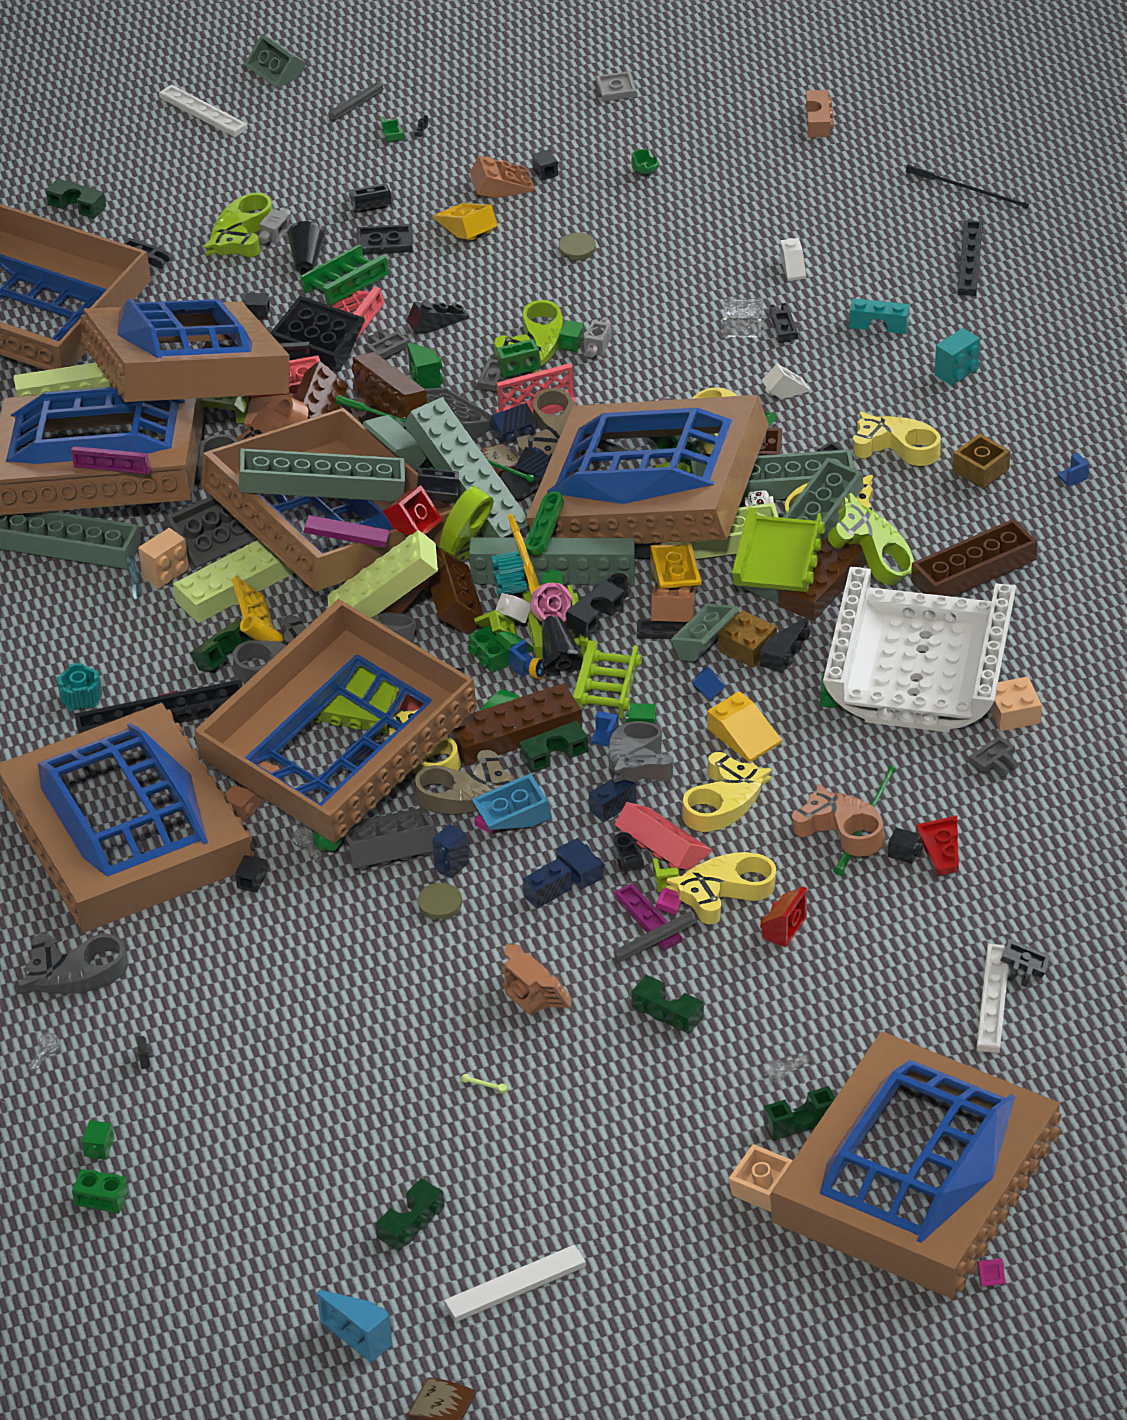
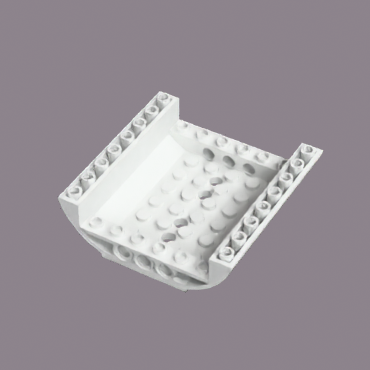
[823,567,1016,732]

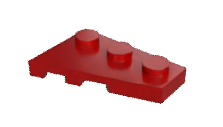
[916,815,959,876]

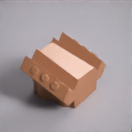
[502,944,572,1016]

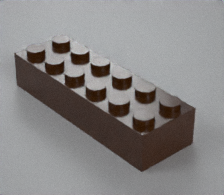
[352,352,427,429]
[911,519,1037,597]
[779,536,867,621]
[448,683,582,766]

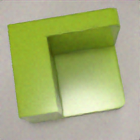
[653,858,679,892]

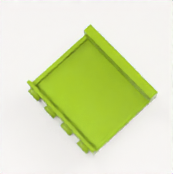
[732,507,825,592]
[312,665,399,733]

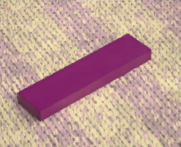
[71,446,151,474]
[304,515,390,548]
[613,883,682,951]

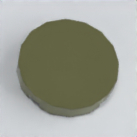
[559,232,596,261]
[418,883,462,920]

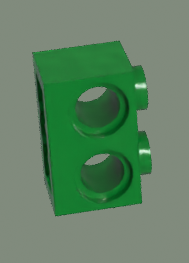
[496,339,541,377]
[467,625,509,673]
[72,1169,129,1214]

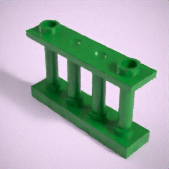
[300,244,390,306]

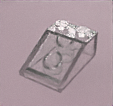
[723,298,764,337]

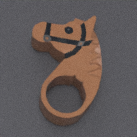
[236,395,308,441]
[792,784,885,856]

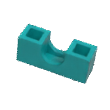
[849,298,910,334]

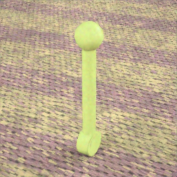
[461,1074,507,1094]

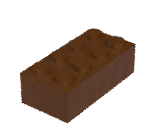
[294,361,348,419]
[429,548,483,635]

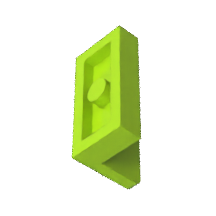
[474,610,518,636]

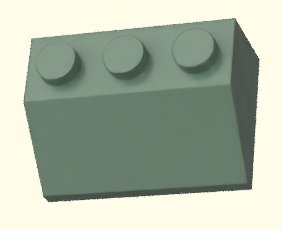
[244,34,307,88]
[362,415,427,470]
[671,604,739,662]

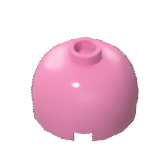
[530,583,572,622]

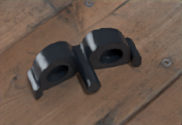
[414,115,428,137]

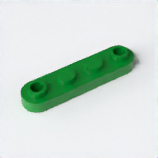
[525,491,564,555]

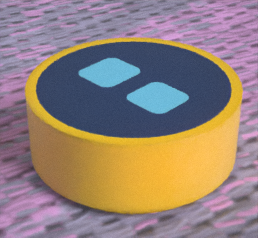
[529,658,546,679]

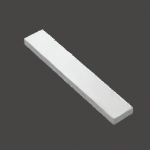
[159,85,248,137]
[977,944,1009,1053]
[444,1245,586,1322]

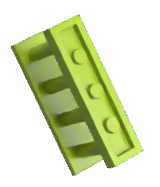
[523,585,589,658]
[573,640,642,719]

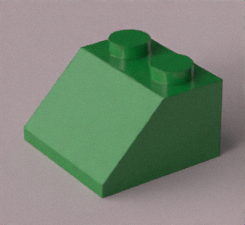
[407,342,444,389]

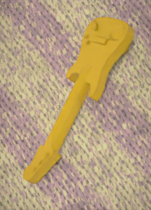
[507,513,541,595]

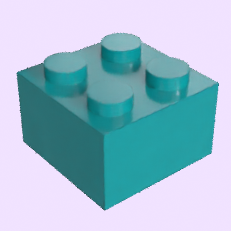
[935,328,980,386]

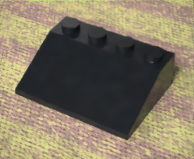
[270,296,365,372]

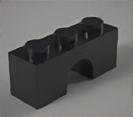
[565,580,624,638]

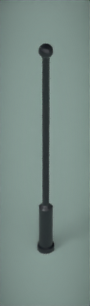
[906,164,1029,209]

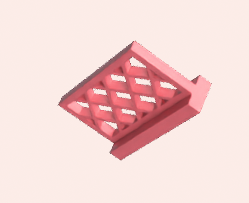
[331,287,384,340]
[496,363,576,414]

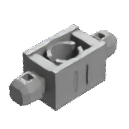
[258,208,291,244]
[584,318,612,358]

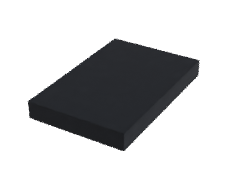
[356,224,413,255]

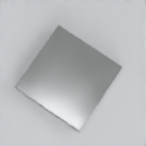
[595,71,637,101]

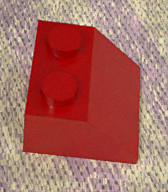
[383,485,443,535]
[760,886,807,948]

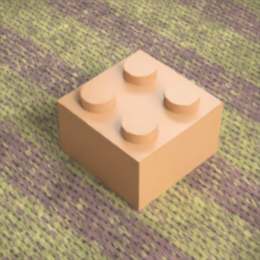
[138,528,189,589]
[989,676,1042,731]
[728,1144,793,1212]

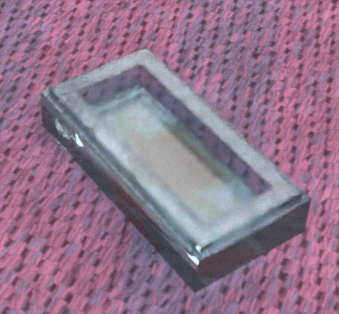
[125,556,141,599]

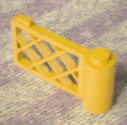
[232,576,283,642]

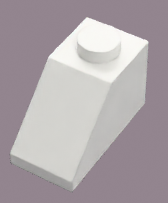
[780,238,806,281]
[762,364,810,399]
[496,593,531,623]

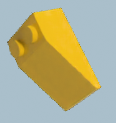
[433,203,498,241]
[650,542,701,589]
[707,691,782,763]

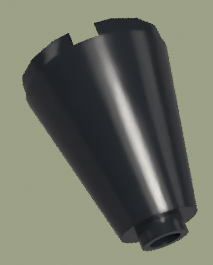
[288,221,325,274]
[542,615,583,676]

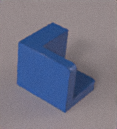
[1058,453,1089,487]
[508,640,533,677]
[692,665,725,700]
[591,711,619,747]

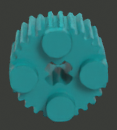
[491,551,527,596]
[57,662,102,711]

